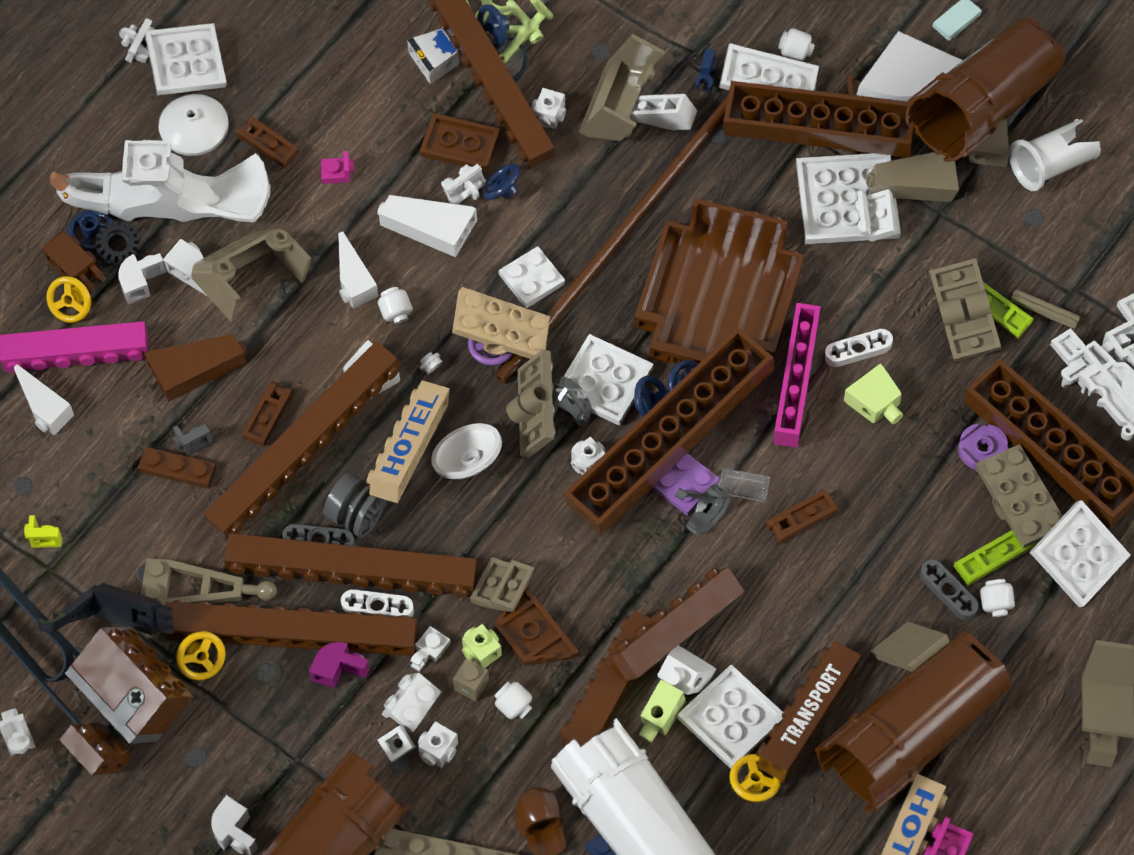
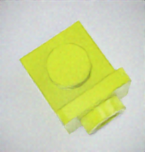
[24,515,62,548]

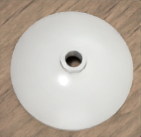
[159,94,229,156]
[431,423,502,479]

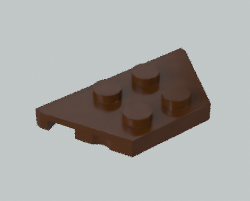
[494,587,579,666]

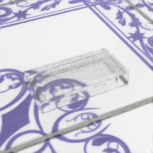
[718,468,771,502]

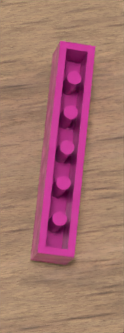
[773,303,821,448]
[0,321,149,373]

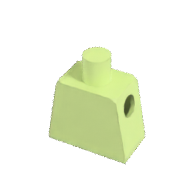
[844,364,903,424]
[638,680,686,743]

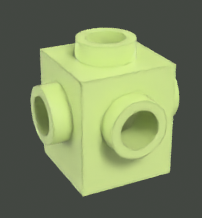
[462,624,502,668]

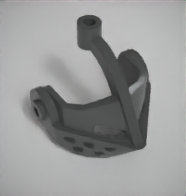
[552,376,592,426]
[675,485,732,535]

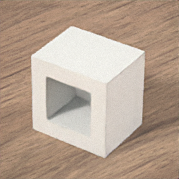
[378,725,416,762]

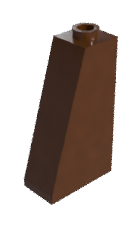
[144,334,247,402]

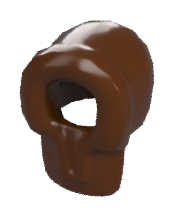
[515,787,566,855]

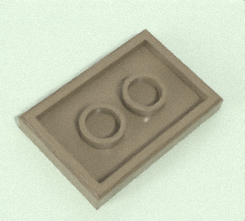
[870,622,950,672]

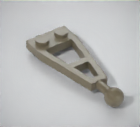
[141,558,277,605]

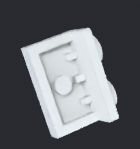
[855,189,897,242]
[382,673,442,733]

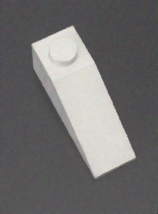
[629,94,697,130]
[339,231,379,309]
[163,239,207,296]
[14,365,74,436]

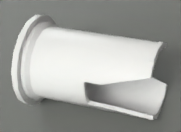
[1009,119,1101,191]

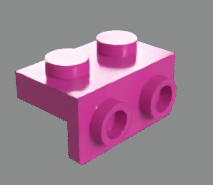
[924,817,974,855]

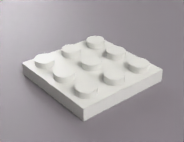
[145,23,226,95]
[555,334,654,426]
[1030,500,1130,607]
[677,665,784,769]

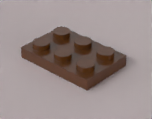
[420,113,500,172]

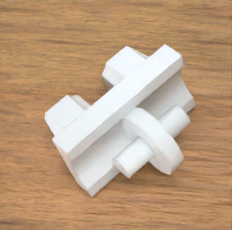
[119,18,156,63]
[441,164,486,204]
[0,708,35,756]

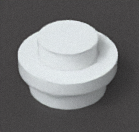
[420,352,442,374]

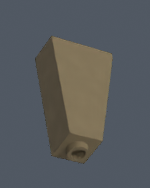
[866,152,959,202]

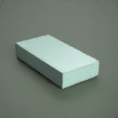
[933,0,982,41]

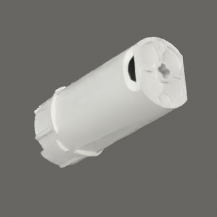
[551,719,715,855]

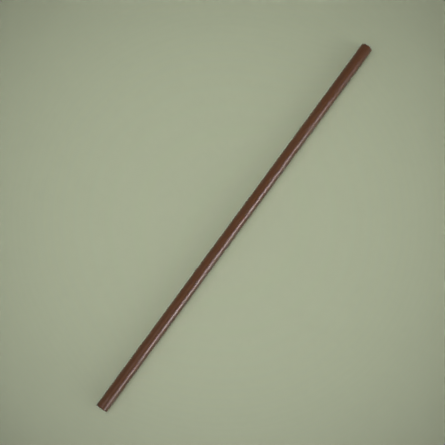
[496,95,728,384]

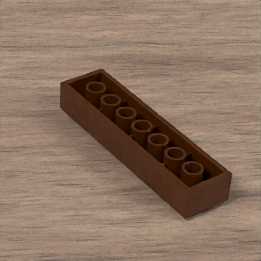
[723,81,915,157]
[964,359,1134,530]

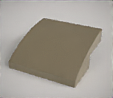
[470,557,535,611]

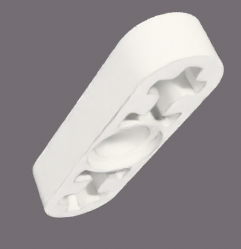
[825,329,893,367]
[341,590,414,617]

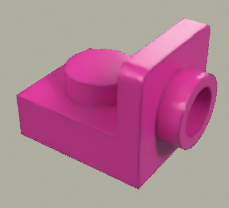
[321,151,355,184]

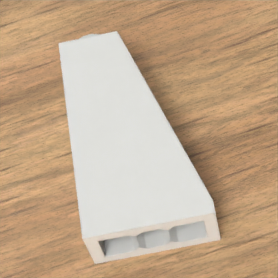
[377,195,477,257]

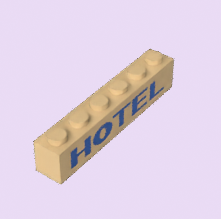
[367,380,449,503]
[881,774,948,855]

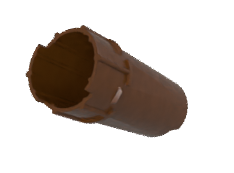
[906,17,1065,162]
[815,632,1011,812]
[262,751,411,855]

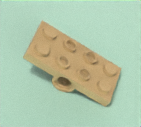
[452,287,550,359]

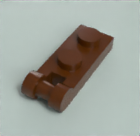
[235,116,299,168]
[241,381,294,447]
[766,489,838,544]

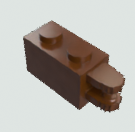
[42,231,107,293]

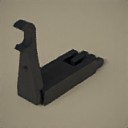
[38,583,174,636]

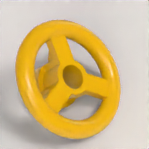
[47,276,91,323]
[176,631,225,681]
[730,754,781,802]

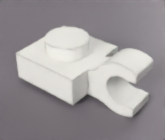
[411,626,451,672]

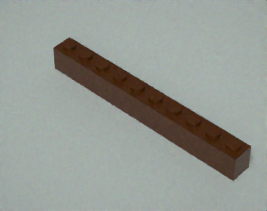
[427,0,555,168]
[203,341,401,539]
[224,533,478,598]
[162,600,418,656]

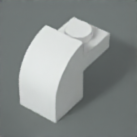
[119,253,166,305]
[211,795,258,855]

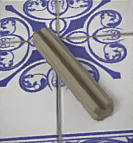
[1011,289,1080,329]

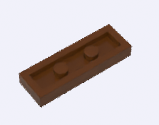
[138,447,216,489]

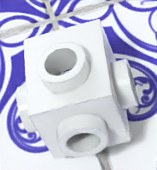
[531,88,566,129]
[571,437,606,475]
[418,721,458,768]

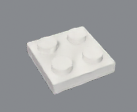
[499,246,565,309]

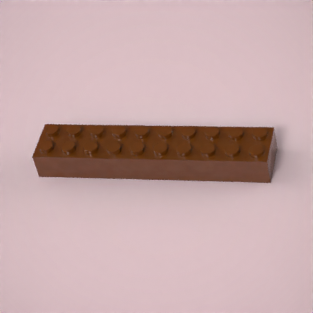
[564,327,774,536]

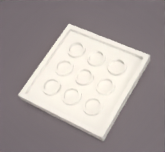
[796,153,901,244]

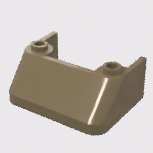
[579,34,665,141]
[191,229,311,322]

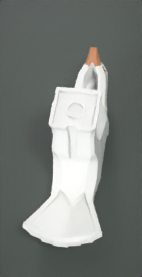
[50,140,270,222]

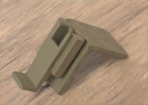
[1082,640,1134,767]

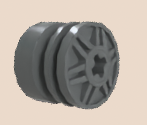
[323,472,387,538]

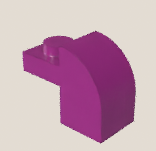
[309,642,370,688]

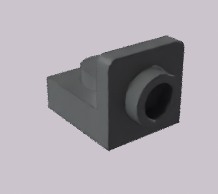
[172,424,213,456]

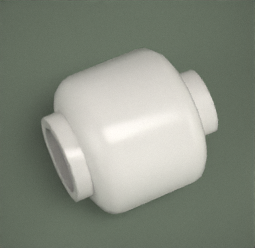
[778,28,814,61]
[378,287,413,324]
[980,579,1015,617]
[494,682,532,719]

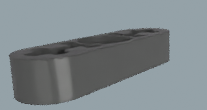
[283,524,355,546]
[920,560,978,621]

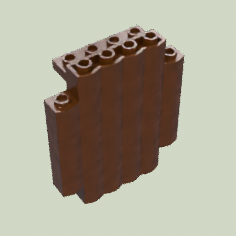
[634,198,804,369]

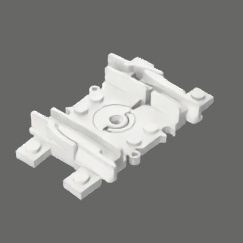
[1050,293,1134,440]

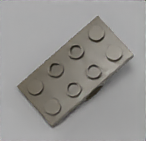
[929,258,1002,362]
[506,349,555,458]
[975,444,1063,549]

